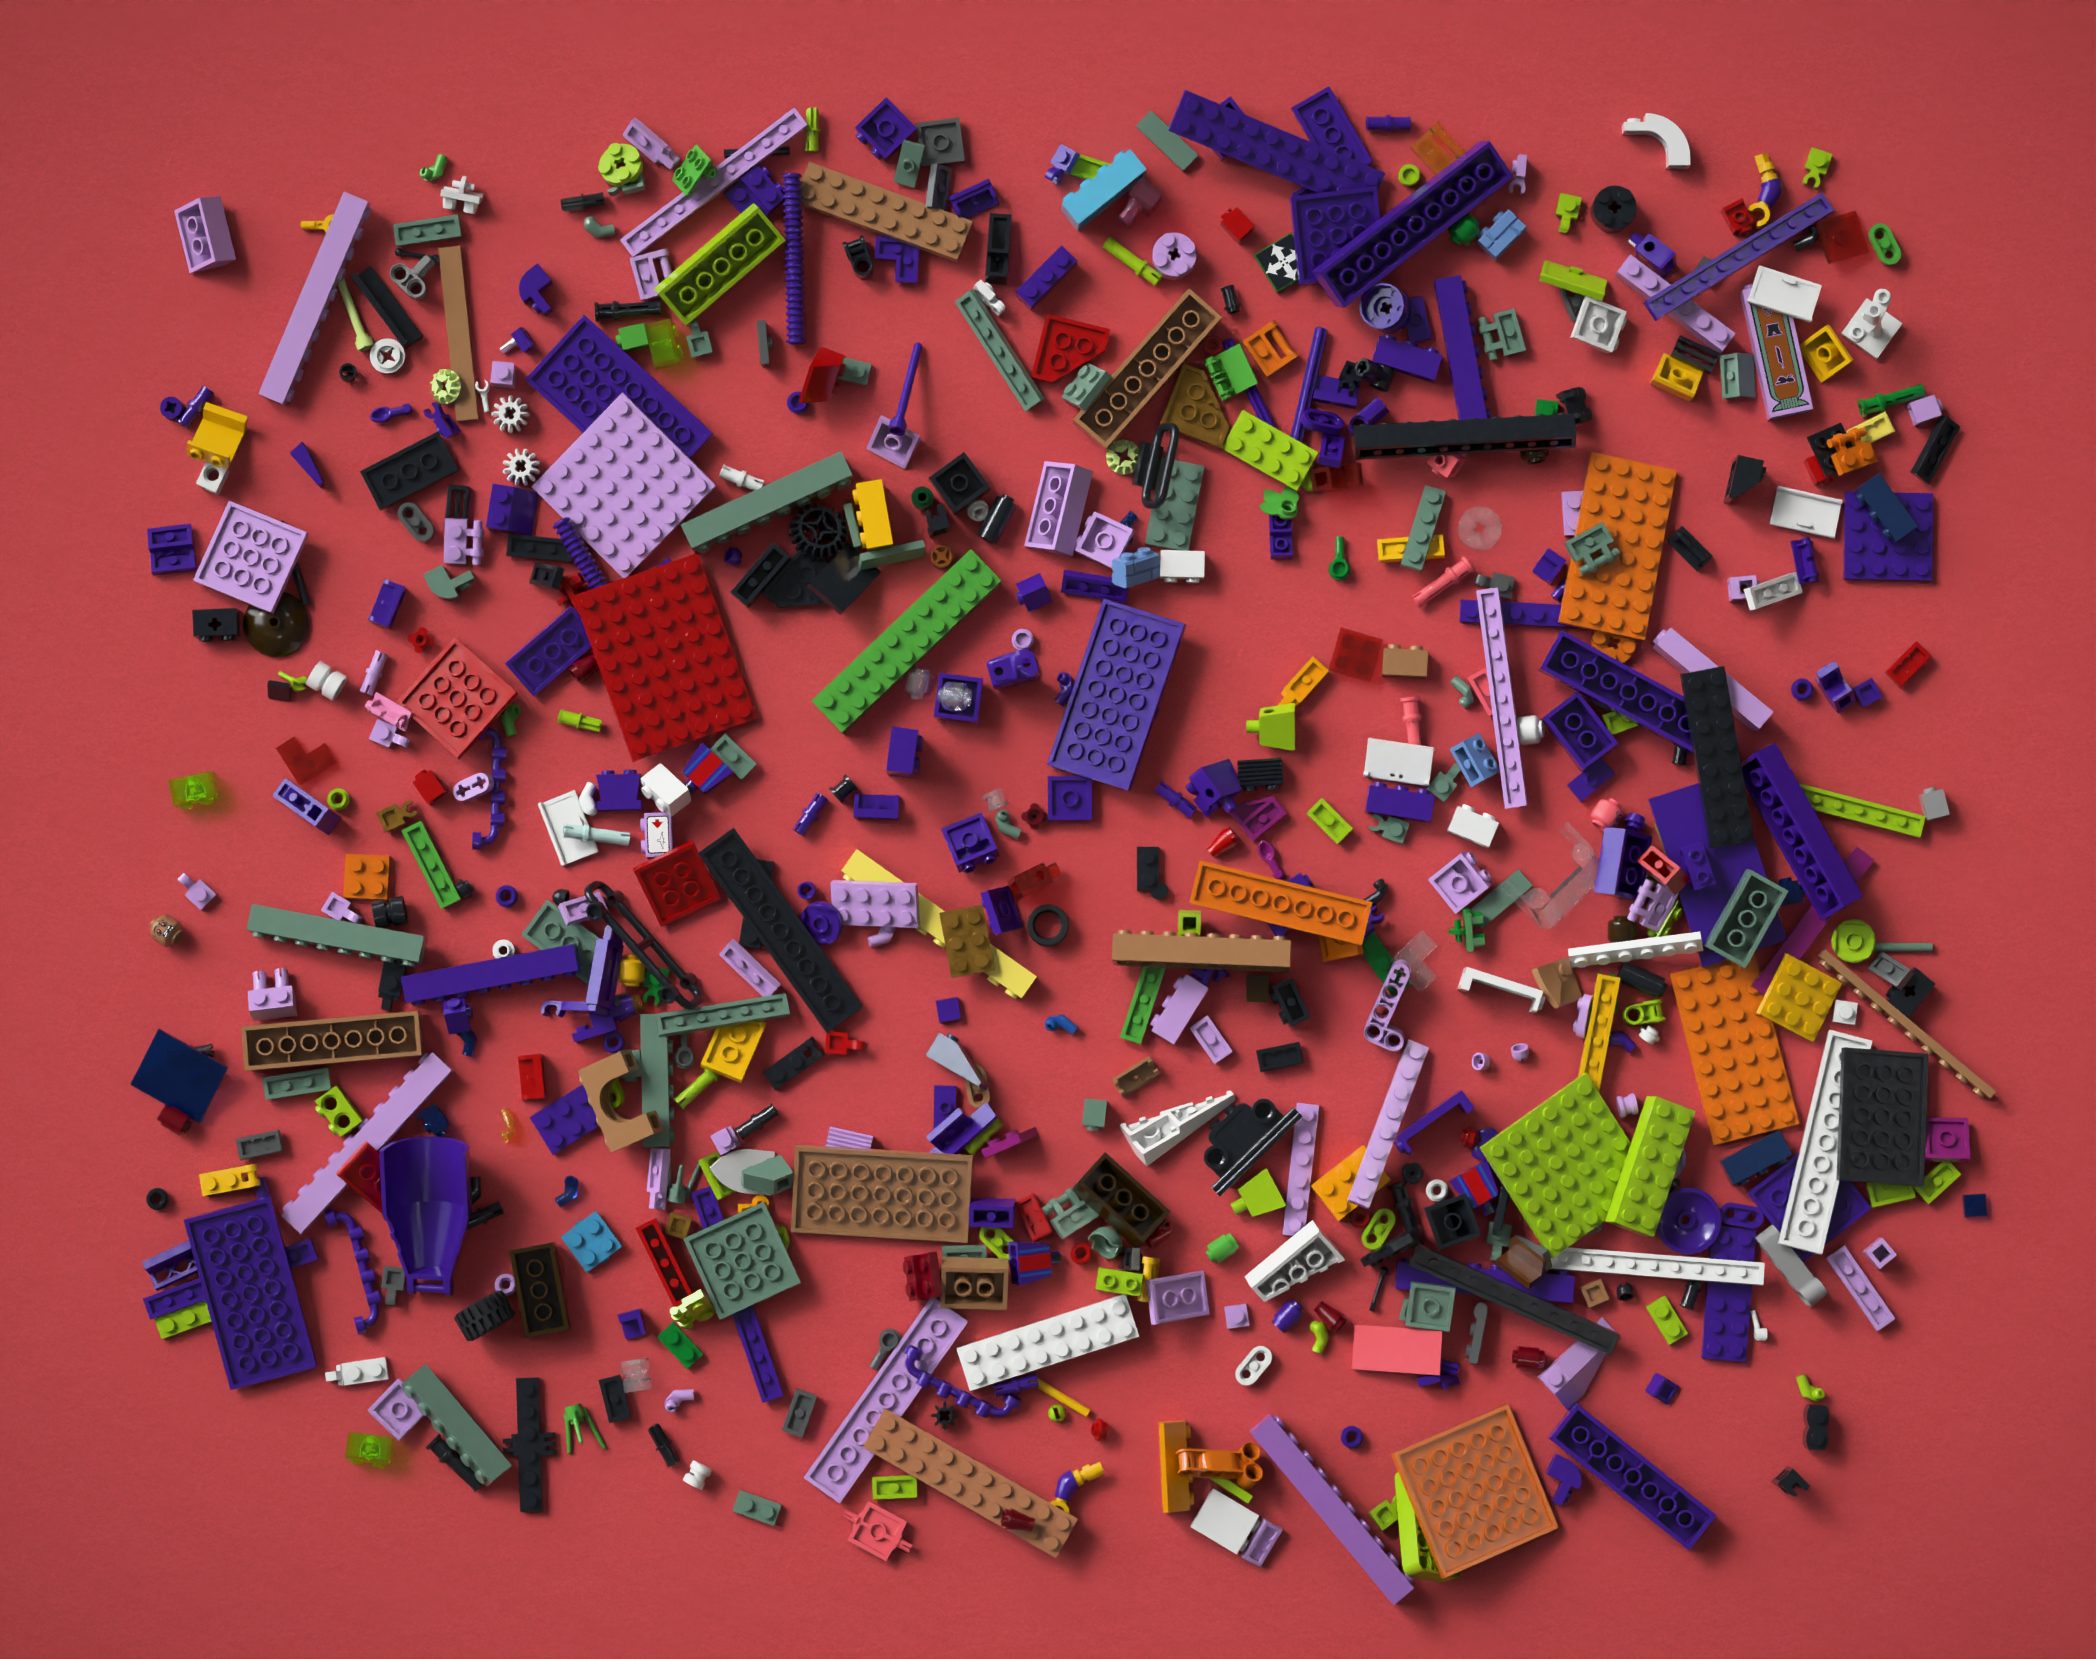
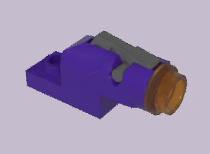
[572,993,644,1043]

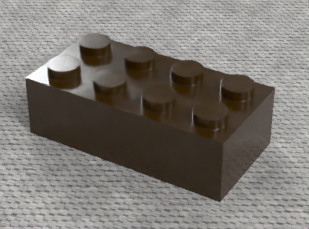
[1071,1152,1171,1248]
[509,1242,571,1338]

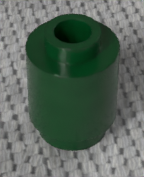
[911,486,934,511]

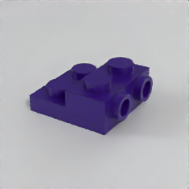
[855,97,917,161]
[724,165,785,217]
[941,812,1000,873]

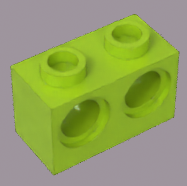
[315,1085,364,1137]

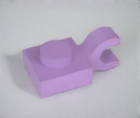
[1508,154,1527,194]
[369,719,410,748]
[178,873,217,910]
[321,892,362,924]

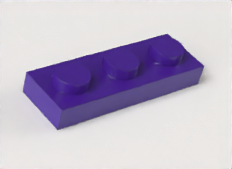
[1061,570,1128,603]

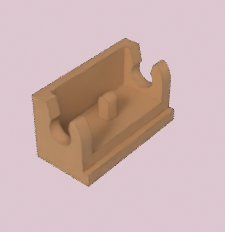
[1111,1056,1160,1098]

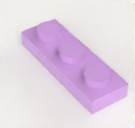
[719,939,781,997]

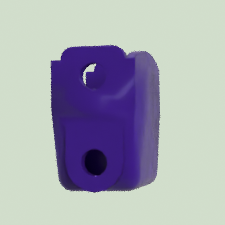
[987,648,1040,690]

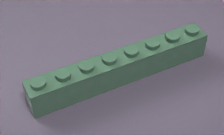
[246,904,427,967]

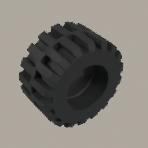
[454,1290,516,1341]

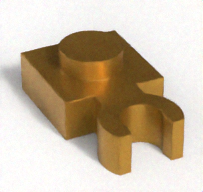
[376,800,418,833]

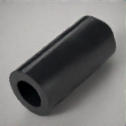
[977,494,1016,545]
[1617,962,1668,998]

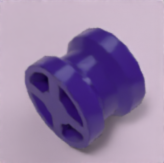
[160,397,184,420]

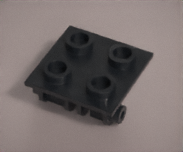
[1806,423,1852,477]

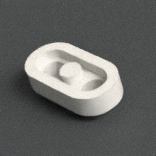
[1235,1346,1272,1385]

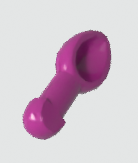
[1258,840,1284,880]

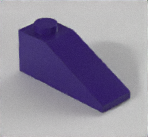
[272,778,341,835]

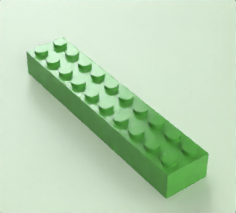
[812,549,1001,734]

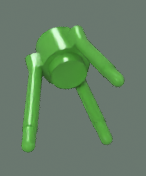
[563,1403,606,1454]

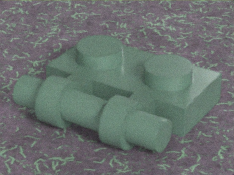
[1478,308,1526,361]
[1564,522,1620,576]
[1042,1188,1099,1239]

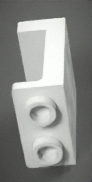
[1190,1488,1260,1554]

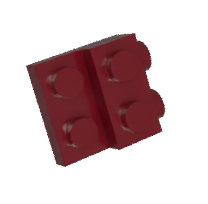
[903,1251,942,1301]

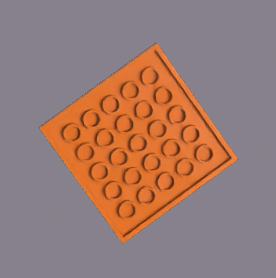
[1391,1404,1559,1579]

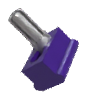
[500,327,536,354]

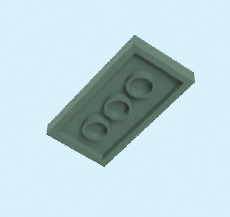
[1145,458,1204,551]
[521,900,600,985]

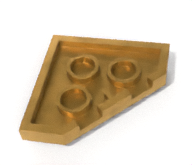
[1160,364,1229,449]

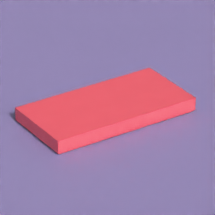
[1352,1325,1443,1375]

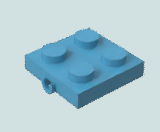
[561,1211,623,1272]

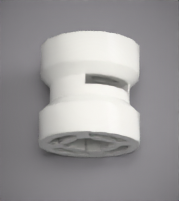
[683,1460,712,1490]

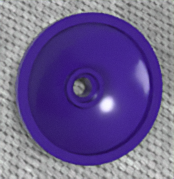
[1656,1187,1721,1254]

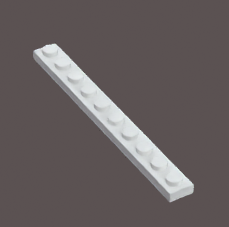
[1550,1247,1765,1286]

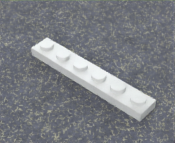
[1568,932,1703,968]

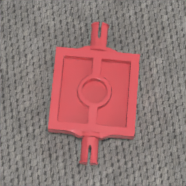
[842,1500,913,1561]

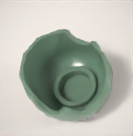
[1088,1227,1123,1259]

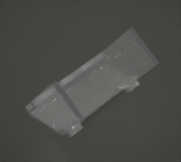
[1500,822,1599,930]

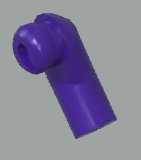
[1608,1031,1636,1052]

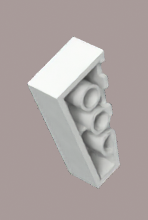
[1244,1220,1345,1302]

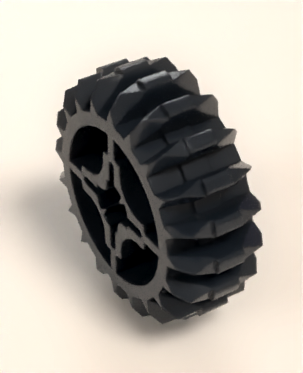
[789,502,848,561]

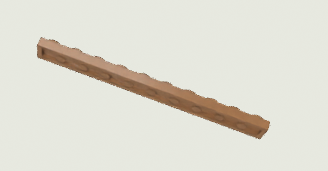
[1817,950,1996,1099]

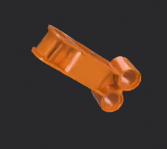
[1176,1442,1263,1489]

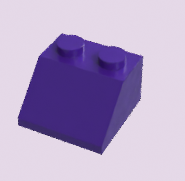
[486,484,538,536]

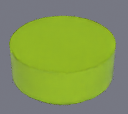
[1398,164,1420,187]

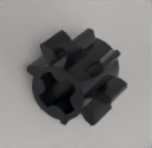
[931,1401,959,1429]

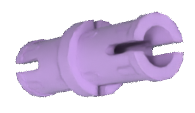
[360,650,389,696]

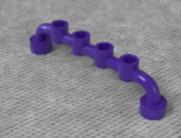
[472,728,506,850]
[324,1209,382,1335]
[904,1344,1022,1418]

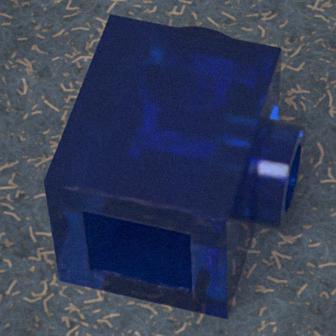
[1777,877,1805,907]

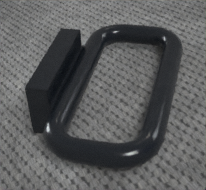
[1132,423,1179,509]

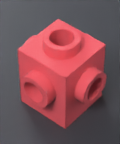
[1427,454,1466,478]

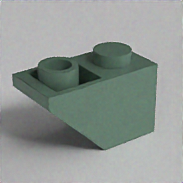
[741,1155,793,1195]

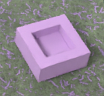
[1224,1304,1249,1329]

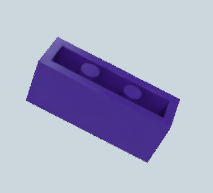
[1015,245,1077,310]
[1372,334,1442,383]
[1364,782,1435,823]

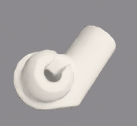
[579,782,598,816]

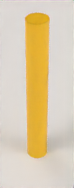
[1029,1378,1090,1417]

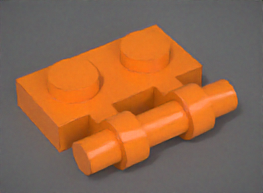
[1827,427,1878,476]

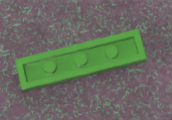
[401,821,461,909]
[1120,967,1166,1044]

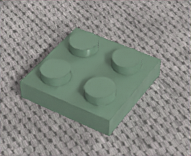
[1061,363,1112,411]
[1405,1281,1456,1332]

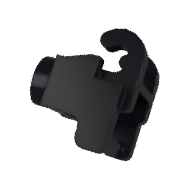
[1556,387,1592,425]

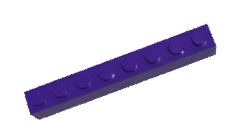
[1434,275,1491,420]
[401,943,581,1006]
[1395,1258,1575,1303]

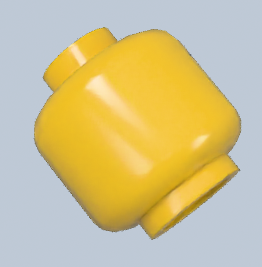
[618,955,645,986]

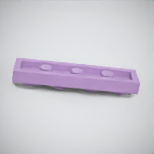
[1826,1245,1895,1331]

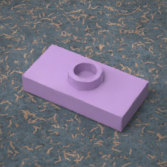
[1240,1518,1283,1567]

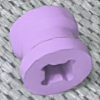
[1616,1093,1639,1118]

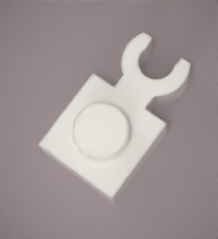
[973,279,1006,316]

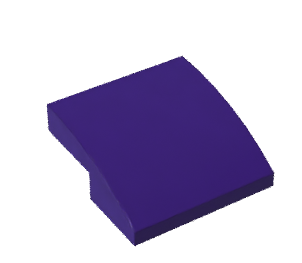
[147,524,197,576]

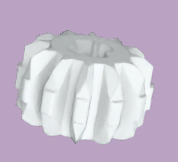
[492,396,530,433]
[503,449,540,486]

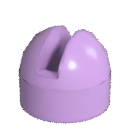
[1511,1043,1529,1062]
[1472,1053,1491,1071]

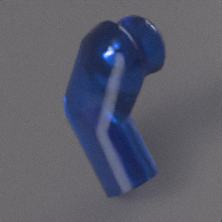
[554,1176,579,1208]

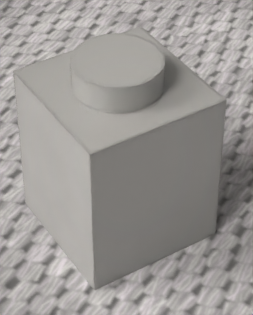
[1919,787,1950,821]

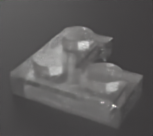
[1390,930,1437,992]

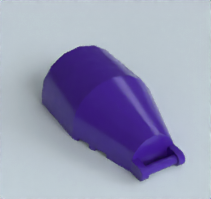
[379,1136,472,1296]

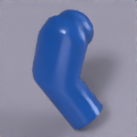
[1045,1014,1078,1035]

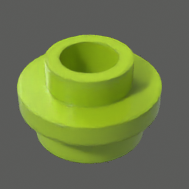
[327,788,350,811]

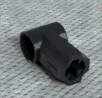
[1354,358,1395,392]

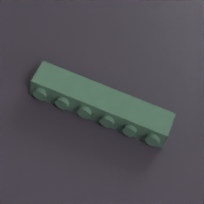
[640,1014,675,1147]
[401,1364,512,1486]

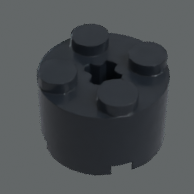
[1590,186,1637,233]

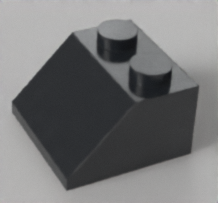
[1723,455,1766,504]
[1424,1193,1481,1250]

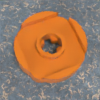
[1591,631,1635,663]

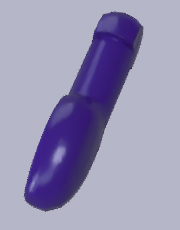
[370,404,413,423]

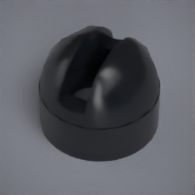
[339,363,357,383]
[552,889,570,906]
[1616,1282,1635,1301]

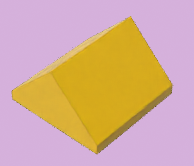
[1799,324,1853,383]
[1650,353,1703,402]

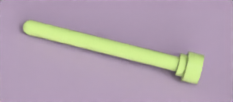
[337,278,374,352]

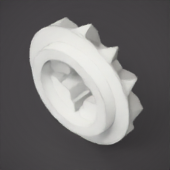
[370,338,405,374]

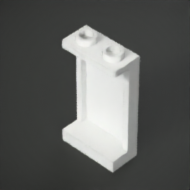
[1457,967,1545,1013]

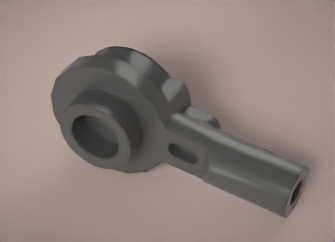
[673,1033,695,1069]
[869,1329,901,1370]

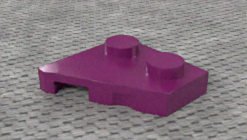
[1229,796,1287,841]
[981,1127,1038,1158]

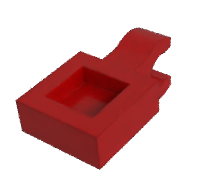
[824,1031,864,1055]

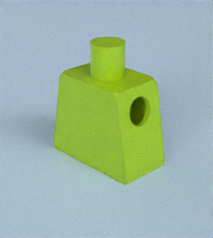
[1246,703,1296,750]
[1230,1168,1286,1217]

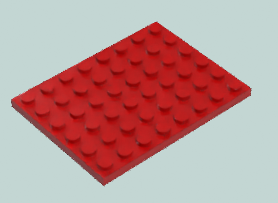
[573,553,757,762]

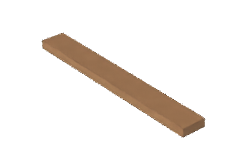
[438,246,479,422]

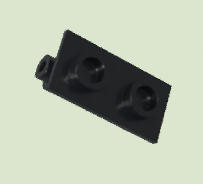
[1667,526,1713,572]

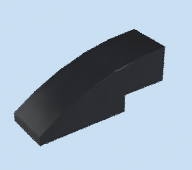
[985,213,1012,285]

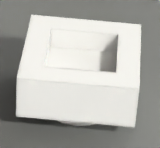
[1832,1000,1858,1025]

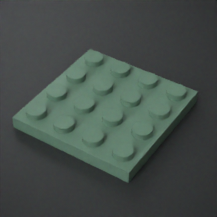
[683,1202,801,1320]

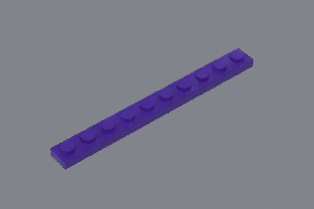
[1643,193,1834,321]
[691,1186,784,1403]

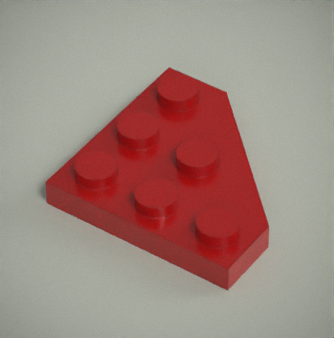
[1031,314,1110,383]

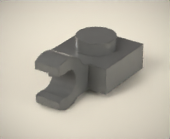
[1474,572,1515,599]
[381,1266,406,1306]

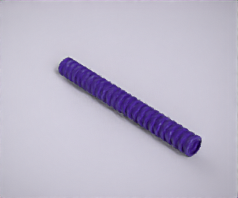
[782,173,806,345]
[553,517,608,589]

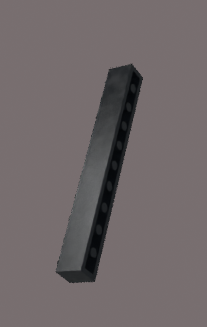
[1354,413,1577,460]

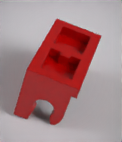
[518,1054,547,1100]

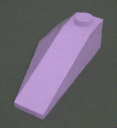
[1537,1317,1615,1410]

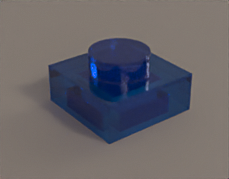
[1962,1194,1987,1217]

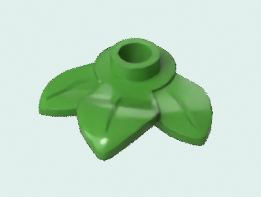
[1259,486,1299,520]

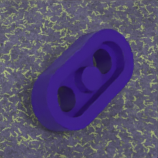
[1301,408,1344,435]
[1720,1203,1764,1229]

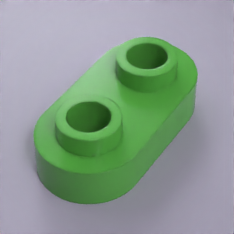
[1868,223,1901,266]

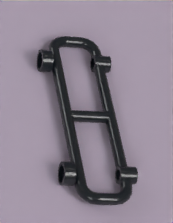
[584,881,703,1010]

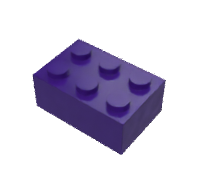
[1541,691,1618,771]
[886,726,923,779]
[1594,827,1653,901]

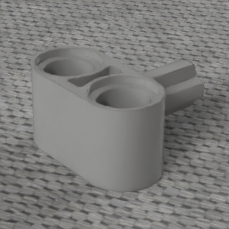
[390,255,434,301]

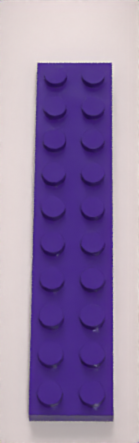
[1168,90,1385,193]

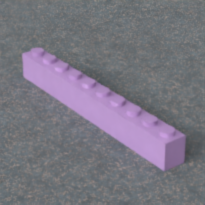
[258,192,372,406]
[281,1052,454,1234]

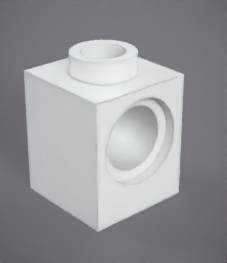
[196,462,230,495]

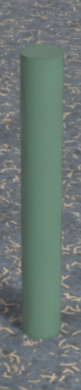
[1874,942,1933,952]

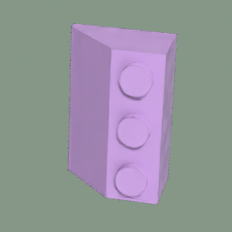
[174,196,236,274]

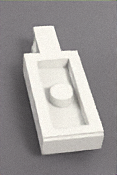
[325,1357,389,1386]

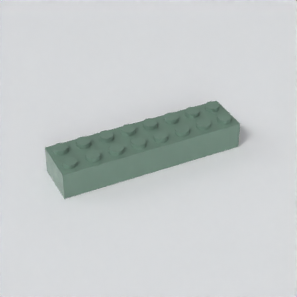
[681,451,854,554]

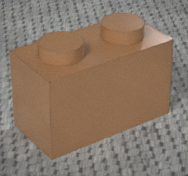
[1381,644,1428,678]

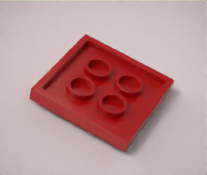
[633,840,721,927]

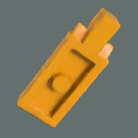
[1278,656,1329,707]

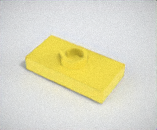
[1846,411,1895,443]

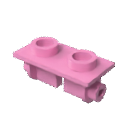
[365,692,412,732]

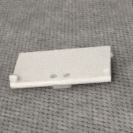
[1747,265,1822,323]
[1770,486,1843,539]
[1363,738,1435,786]
[538,790,599,866]

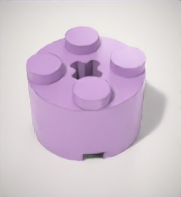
[1152,233,1196,280]

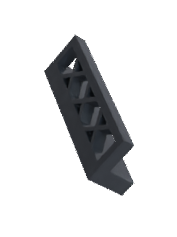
[351,266,423,350]

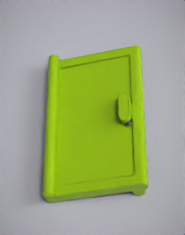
[1539,260,1607,301]

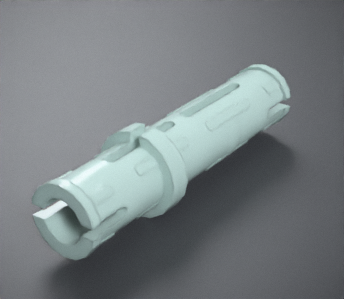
[562,823,630,846]

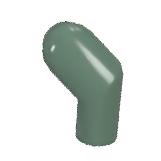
[1450,676,1474,708]
[995,809,1022,839]

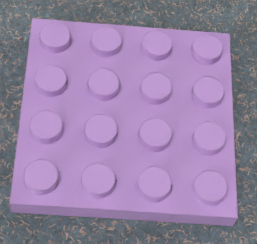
[193,501,309,614]

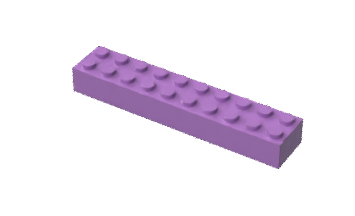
[1249,1414,1414,1605]

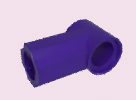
[1348,397,1389,437]

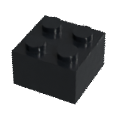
[929,452,990,516]

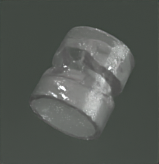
[620,1358,653,1393]

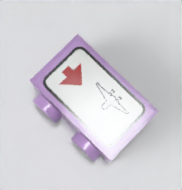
[640,812,673,858]

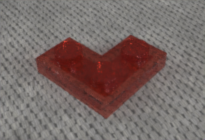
[276,736,337,786]

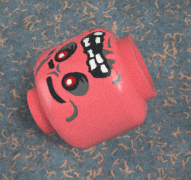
[1590,798,1623,832]

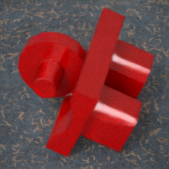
[557,573,585,614]

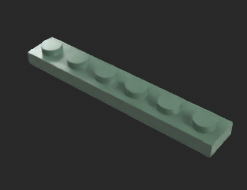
[955,289,1045,412]
[655,993,790,1038]

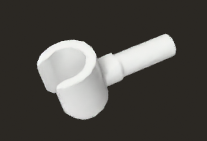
[475,380,490,412]
[1750,1310,1767,1341]

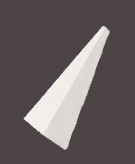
[1120,1091,1236,1166]

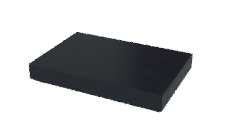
[807,544,881,615]

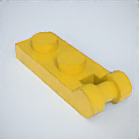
[199,1164,261,1196]

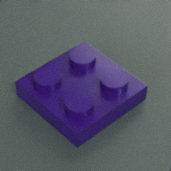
[1048,776,1092,821]
[980,885,1023,935]

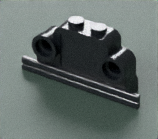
[1204,1099,1303,1196]

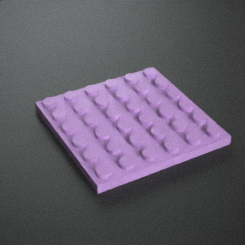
[532,392,717,578]

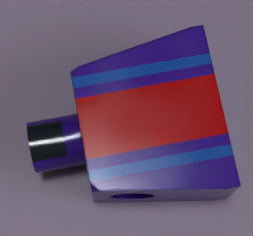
[682,742,734,796]
[1448,1161,1499,1217]
[1008,1241,1061,1285]

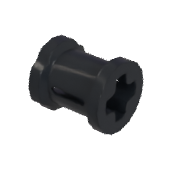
[829,775,858,803]

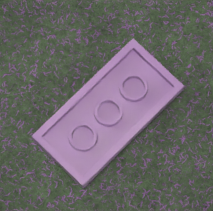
[830,880,920,928]

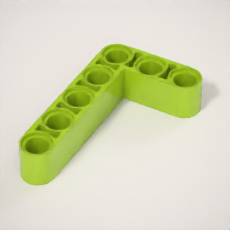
[1395,1472,1462,1583]

